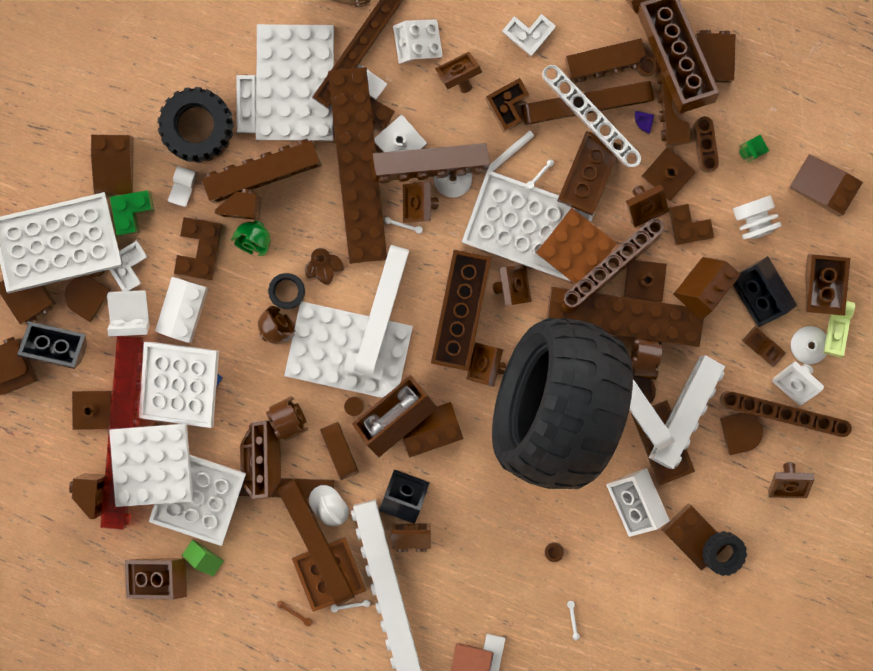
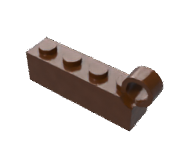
[565,38,657,83]

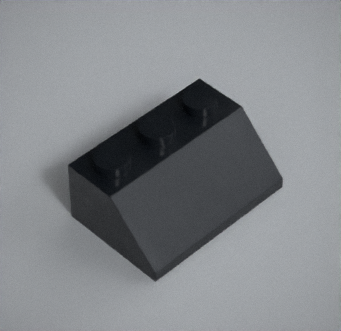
[733,256,797,327]
[17,322,87,369]

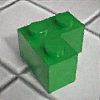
[110,190,155,236]

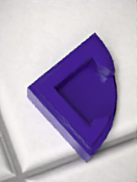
[634,111,654,134]

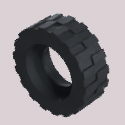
[702,531,747,576]

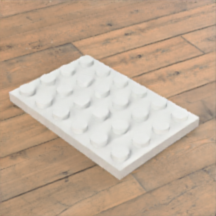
[256,24,334,141]
[462,170,595,281]
[0,192,122,294]
[284,301,413,398]

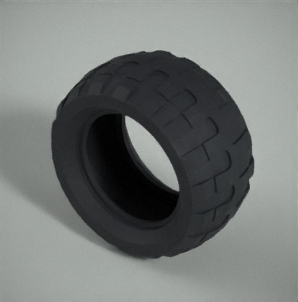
[492,318,633,489]

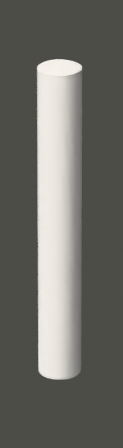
[488,131,534,172]

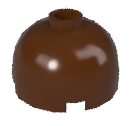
[258,306,296,345]

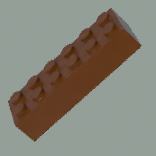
[637,0,719,114]
[202,139,322,203]
[431,250,492,371]

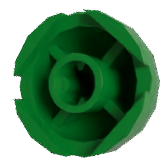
[231,220,271,256]

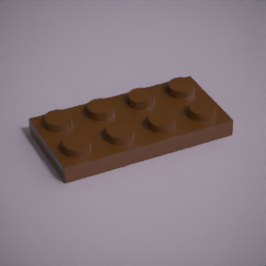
[557,131,622,216]
[631,400,695,486]

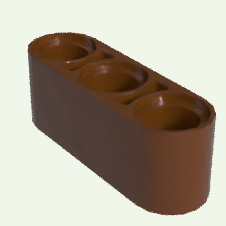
[693,116,719,173]
[320,422,359,480]

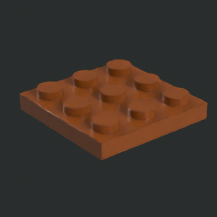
[536,208,617,289]
[292,537,366,612]

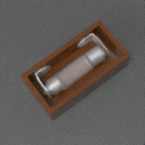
[352,375,438,457]

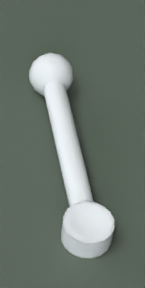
[526,159,554,190]
[384,217,423,234]
[331,600,370,612]
[567,601,580,641]

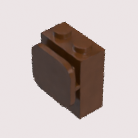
[0,337,38,396]

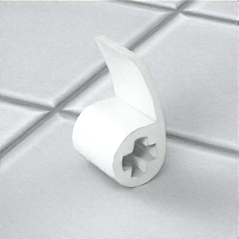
[168,166,197,207]

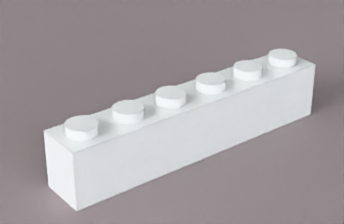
[649,355,725,469]

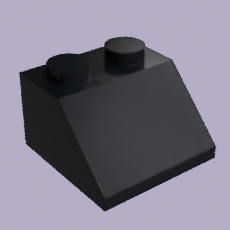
[379,470,430,524]

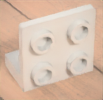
[393,19,443,64]
[107,291,150,336]

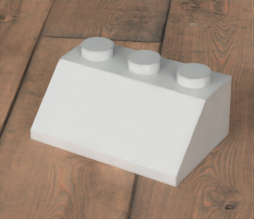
[155,277,209,343]
[606,468,670,537]

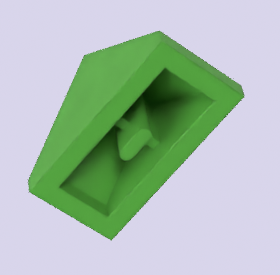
[182,539,224,577]

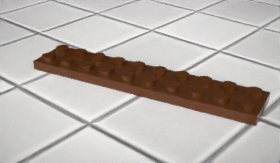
[328,67,387,264]

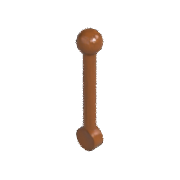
[277,601,312,626]

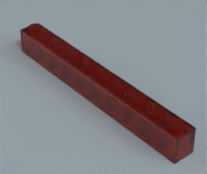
[100,336,144,530]

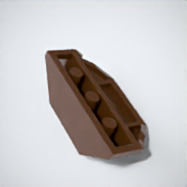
[240,420,281,500]

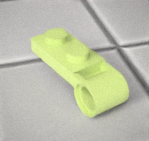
[823,301,855,358]

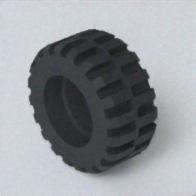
[157,87,234,163]

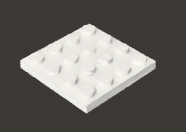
[139,341,219,428]
[109,424,193,507]
[149,455,246,546]

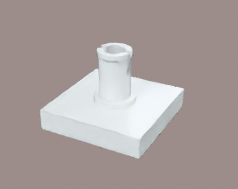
[374,115,427,152]
[772,361,824,406]

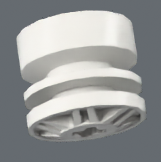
[732,195,782,240]

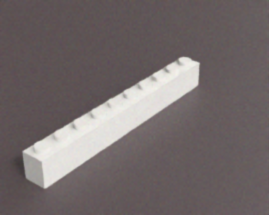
[351,499,422,671]

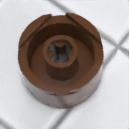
[631,338,662,380]
[266,396,308,441]

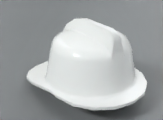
[309,485,349,527]

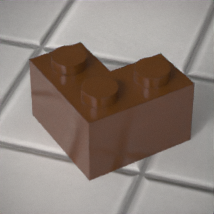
[485,78,529,132]

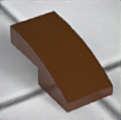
[742,326,786,367]

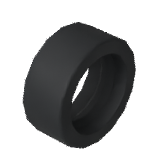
[268,273,305,309]

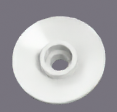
[434,173,472,198]
[791,326,827,364]

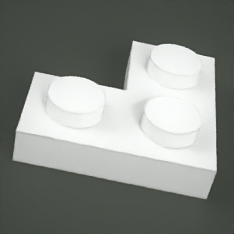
[502,14,556,56]
[109,241,147,291]

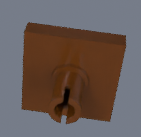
[435,52,482,93]
[641,147,696,201]
[403,182,439,223]
[626,184,669,228]
[624,260,667,302]
[493,265,532,306]
[466,342,506,387]
[72,391,112,430]
[768,462,814,498]

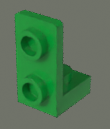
[739,134,769,162]

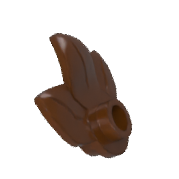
[305,248,344,285]

